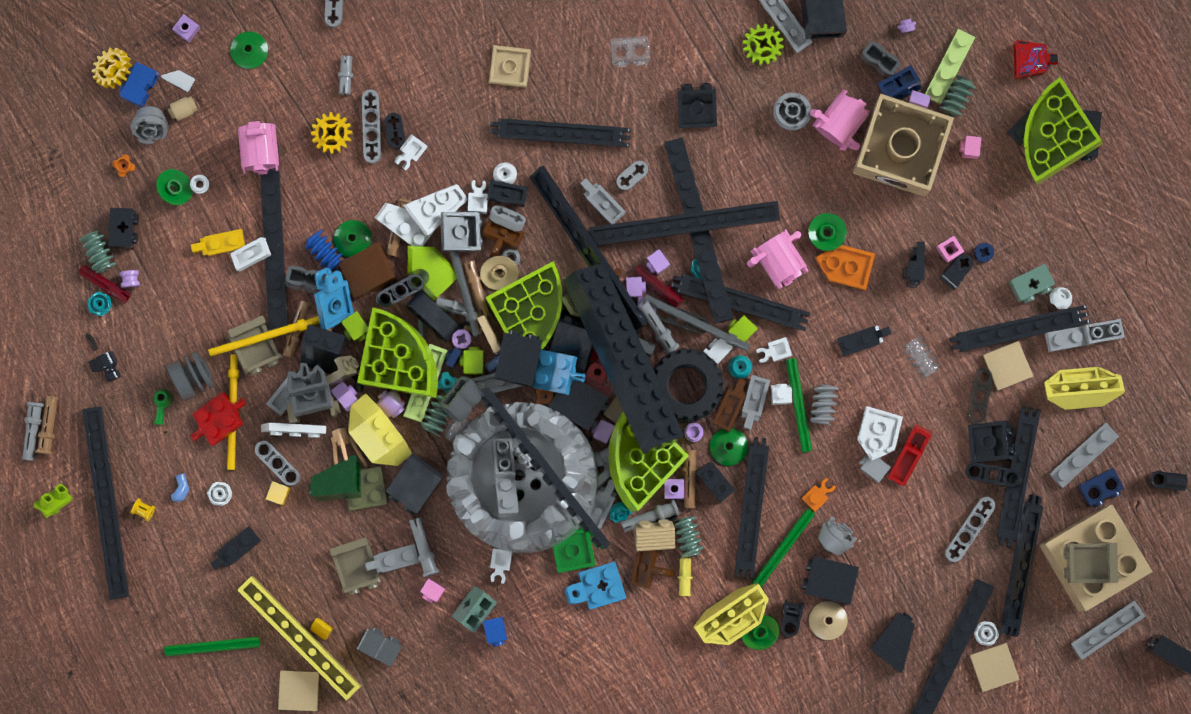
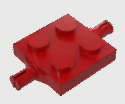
[190,392,247,446]

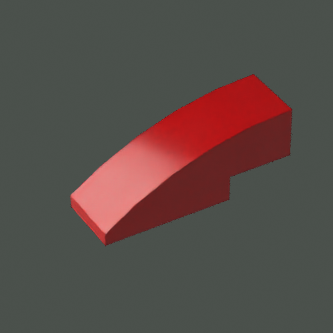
[887,423,932,487]

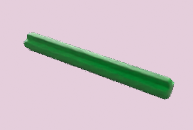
[786,358,812,453]
[751,509,815,587]
[164,637,260,656]

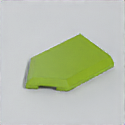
[407,246,457,301]

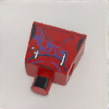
[1013,40,1058,79]

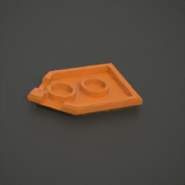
[815,245,875,291]

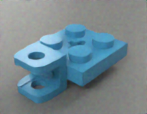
[314,268,354,330]
[564,562,626,610]

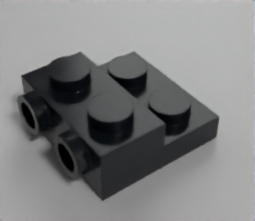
[677,83,717,128]
[902,242,925,288]
[968,420,1016,463]

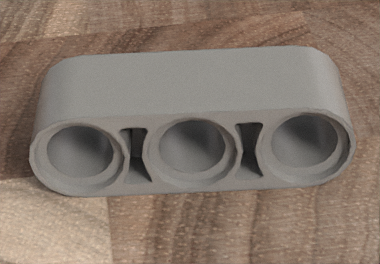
[255,441,301,486]

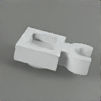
[394,134,428,170]
[468,180,487,214]
[756,337,793,363]
[490,549,512,584]

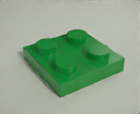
[553,529,596,573]

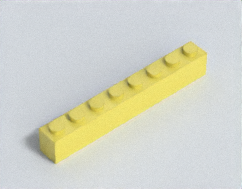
[238,576,362,701]

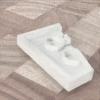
[403,184,468,235]
[375,202,435,246]
[261,423,326,438]

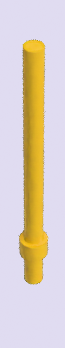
[208,316,320,357]
[227,354,240,470]

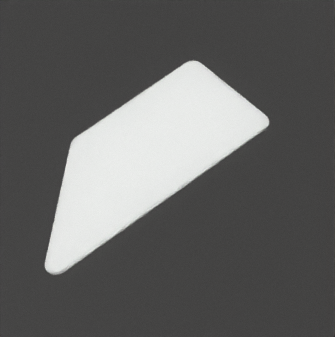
[161,70,195,92]

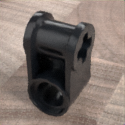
[939,254,973,291]
[780,599,804,638]

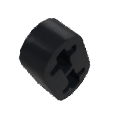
[385,113,406,150]

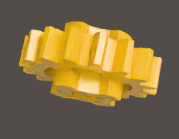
[92,48,132,89]
[311,112,353,154]

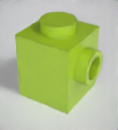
[341,311,368,343]
[728,316,758,342]
[460,347,484,375]

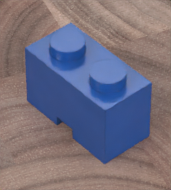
[119,62,159,108]
[483,617,508,647]

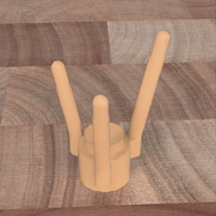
[331,428,368,468]

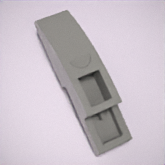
[1045,319,1125,352]
[492,438,519,517]

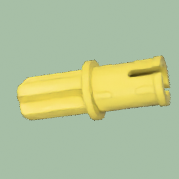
[677,558,693,596]

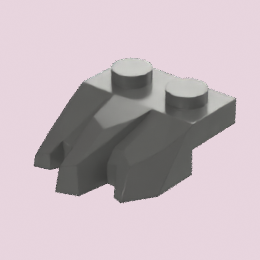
[287,363,333,417]

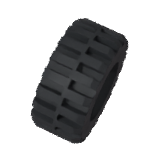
[654,348,724,423]

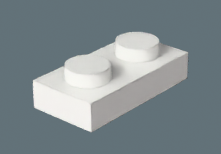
[230,237,271,271]

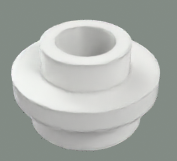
[190,175,209,194]

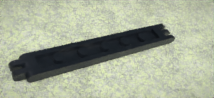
[489,118,631,148]
[671,274,810,332]
[949,305,1091,352]
[997,406,1041,548]
[734,437,769,580]
[999,494,1043,637]

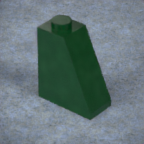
[308,455,361,501]

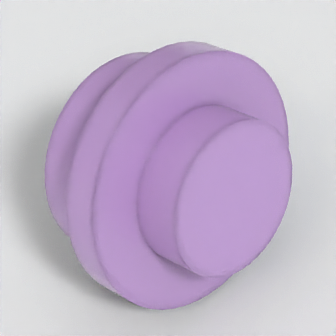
[897,18,916,33]
[684,423,703,442]

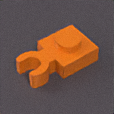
[801,478,836,512]

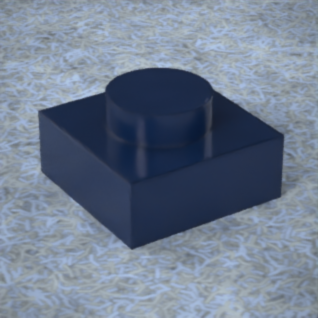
[445,347,462,369]

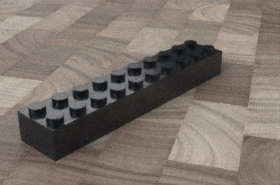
[563,263,684,454]

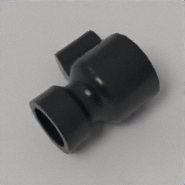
[88,351,121,382]

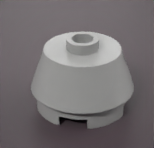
[773,92,811,130]
[130,106,169,144]
[818,517,857,555]

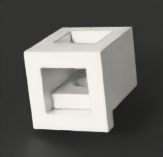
[703,338,733,365]
[771,384,792,405]

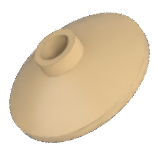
[480,256,519,290]
[809,601,848,640]

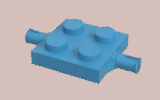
[533,350,585,395]

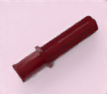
[634,264,684,309]
[78,265,131,304]

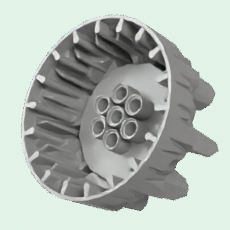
[446,402,598,553]

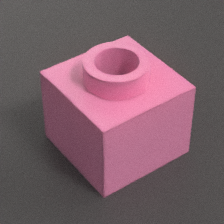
[959,136,981,159]
[936,236,964,264]
[420,579,446,603]

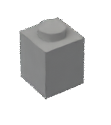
[859,455,890,483]

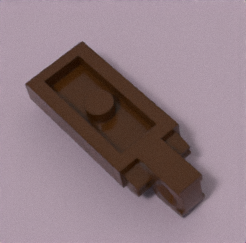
[712,378,747,432]

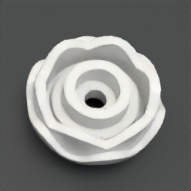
[493,162,517,184]
[1049,287,1072,309]
[514,447,533,468]
[207,482,232,506]
[974,621,999,645]

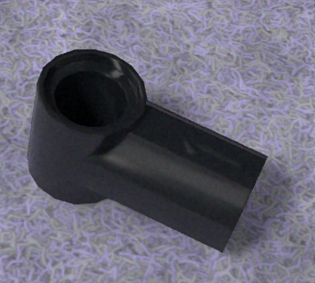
[1146,471,1188,491]

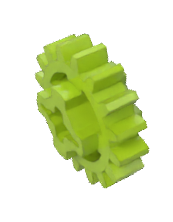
[742,24,784,66]

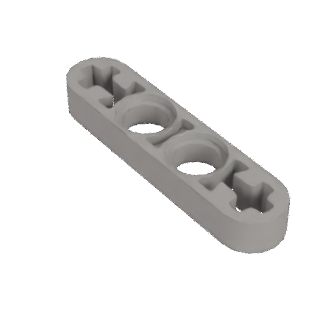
[362,89,381,164]
[945,497,995,562]

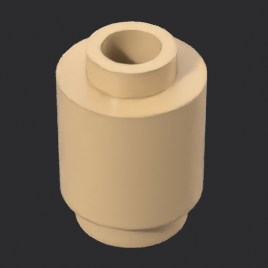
[168,96,198,121]

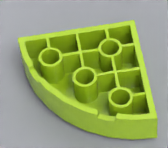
[1024,77,1103,185]
[486,261,562,353]
[357,307,438,398]
[608,411,689,512]

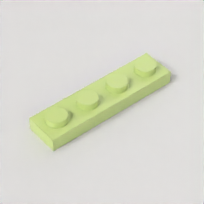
[925,29,975,105]
[404,344,448,422]

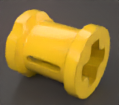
[131,498,156,522]

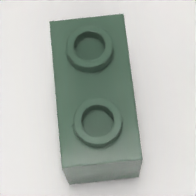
[1008,264,1055,303]
[451,585,497,633]

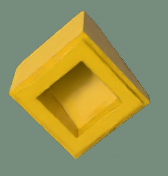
[266,481,290,506]
[310,618,333,640]

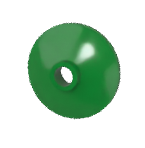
[230,31,268,69]
[156,169,193,206]
[808,213,847,251]
[334,220,372,258]
[710,428,748,466]
[742,615,780,650]

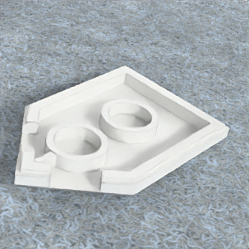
[857,406,903,461]

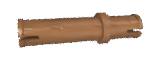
[463,260,490,317]
[282,301,311,359]
[682,450,698,508]

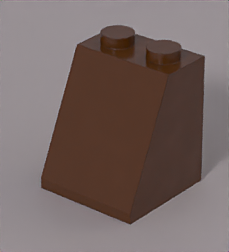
[338,242,397,300]

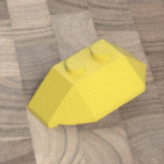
[1044,367,1125,410]
[348,394,412,466]
[694,583,769,645]

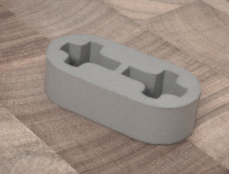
[325,0,343,28]
[617,161,648,191]
[489,205,526,231]

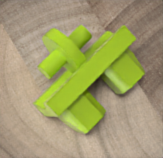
[33,484,73,518]

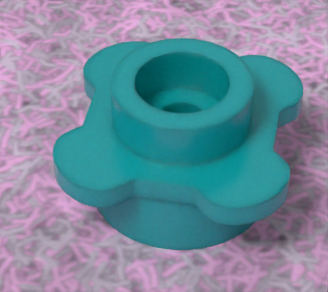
[437,372,458,394]

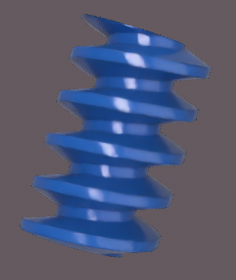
[305,230,344,272]

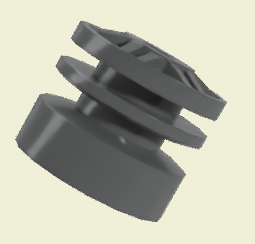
[166,351,214,401]

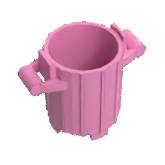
[810,90,870,151]
[238,121,279,175]
[747,229,809,289]

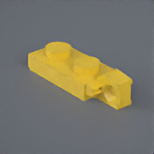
[191,229,245,256]

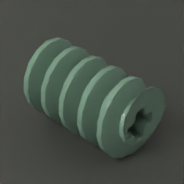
[939,75,976,117]
[80,231,116,274]
[420,395,451,438]
[674,516,703,558]

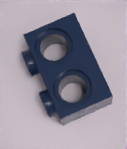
[878,65,922,100]
[1076,468,1124,508]

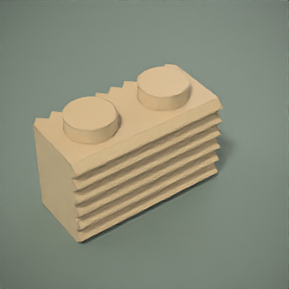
[634,519,675,552]

